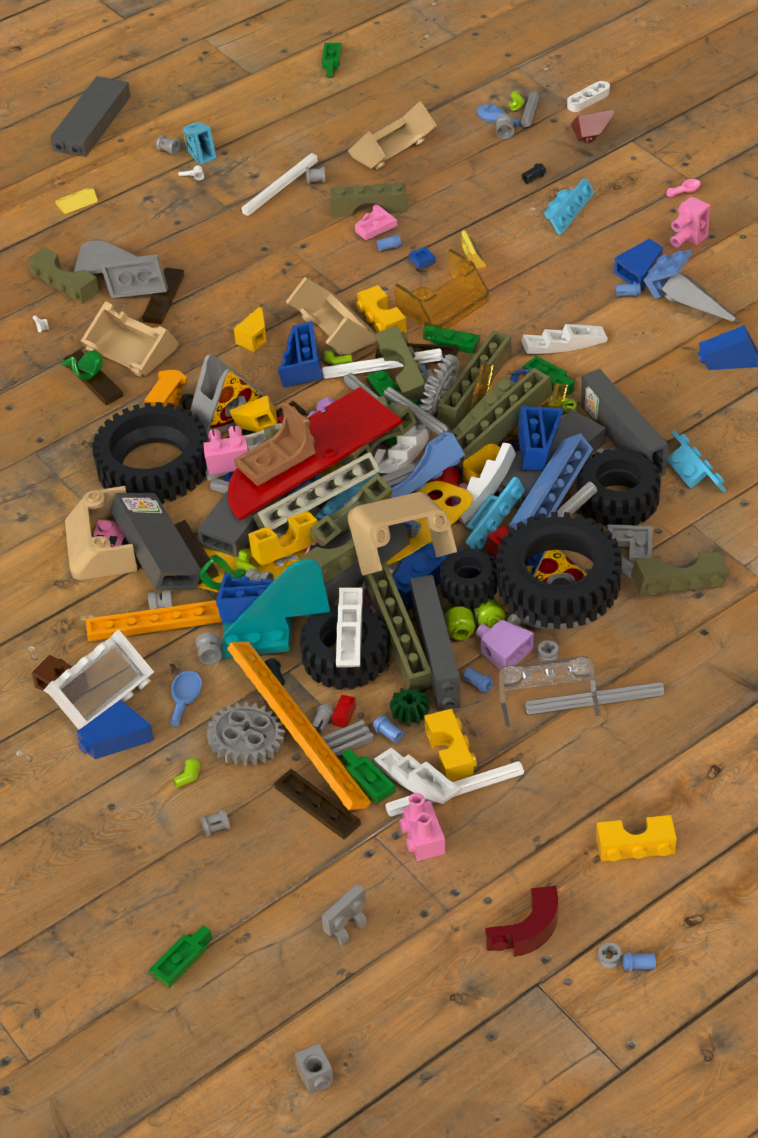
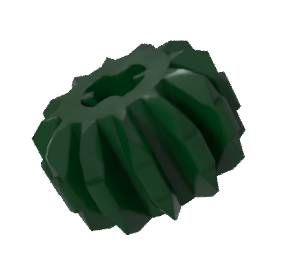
[390,686,430,727]

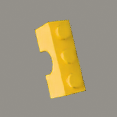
[356,285,407,334]
[248,511,318,566]
[424,709,477,782]
[596,815,677,862]

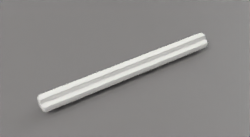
[241,153,318,216]
[322,348,443,379]
[386,761,524,817]

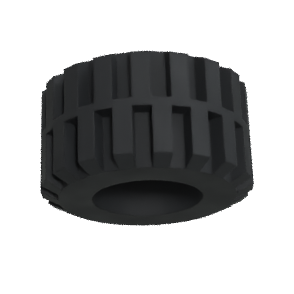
[440,549,497,609]

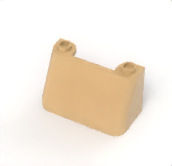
[81,301,179,377]

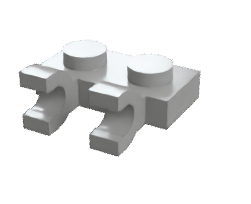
[321,884,367,946]

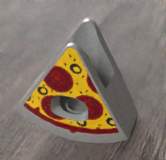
[191,354,266,435]
[521,550,608,629]

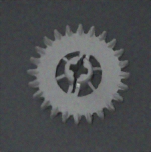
[420,354,459,417]

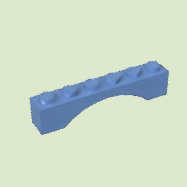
[340,431,465,507]

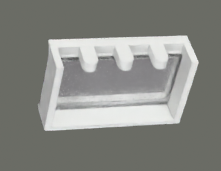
[43,629,154,729]

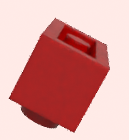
[332,694,356,728]

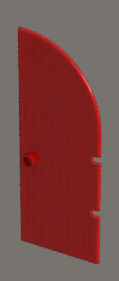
[228,387,403,520]

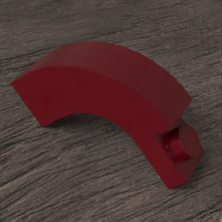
[485,885,558,957]

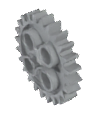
[207,702,285,766]

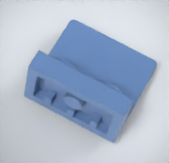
[644,250,692,299]

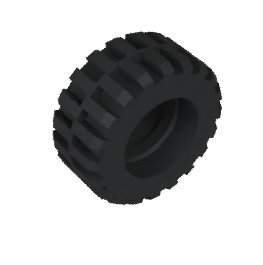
[577,448,661,526]
[300,604,389,690]

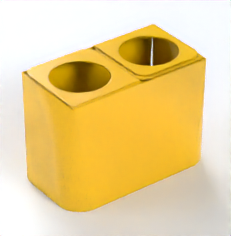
[463,444,500,485]

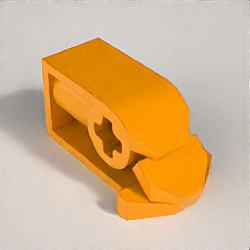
[144,369,188,409]

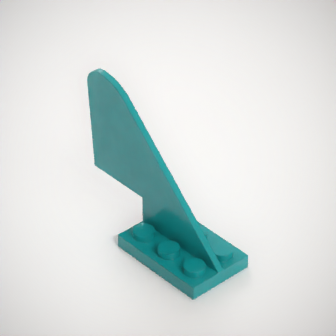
[221,559,330,659]

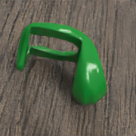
[61,350,103,380]
[200,554,246,591]

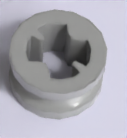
[538,640,559,663]
[598,942,622,968]

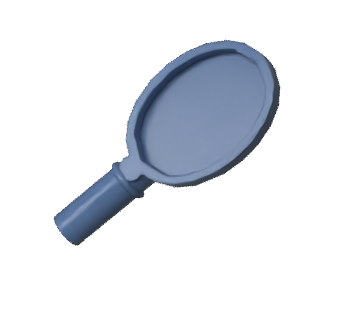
[477,104,521,127]
[170,671,202,726]

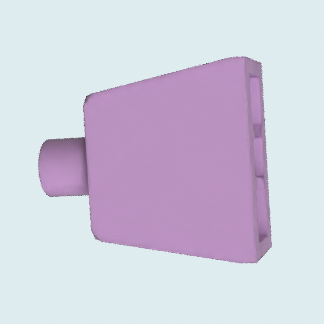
[476,620,534,674]

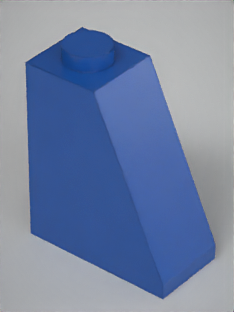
[614,238,663,292]
[698,325,758,370]
[77,700,154,759]

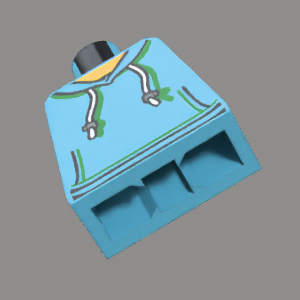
[183,122,216,164]

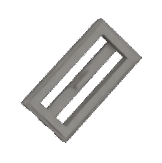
[322,720,374,757]

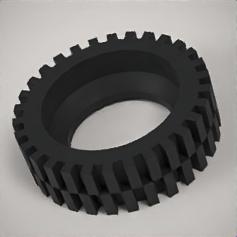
[92,402,208,504]
[496,512,622,629]

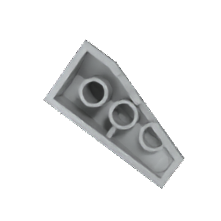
[662,272,741,324]

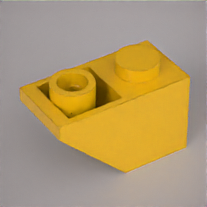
[234,307,267,352]
[229,395,278,432]

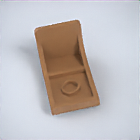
[234,402,315,486]

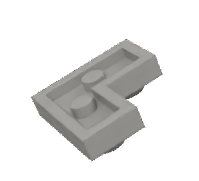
[608,524,653,564]

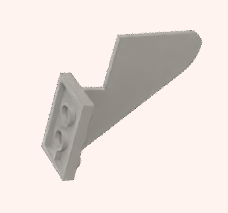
[74,240,168,299]

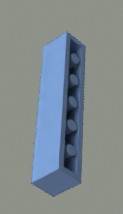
[509,433,593,530]

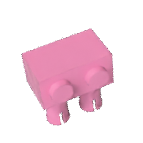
[670,196,710,248]
[203,426,249,475]
[399,793,446,861]

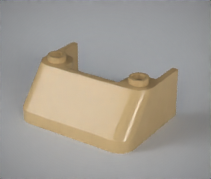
[348,101,437,170]
[286,277,376,356]
[65,486,138,580]
[348,492,457,576]

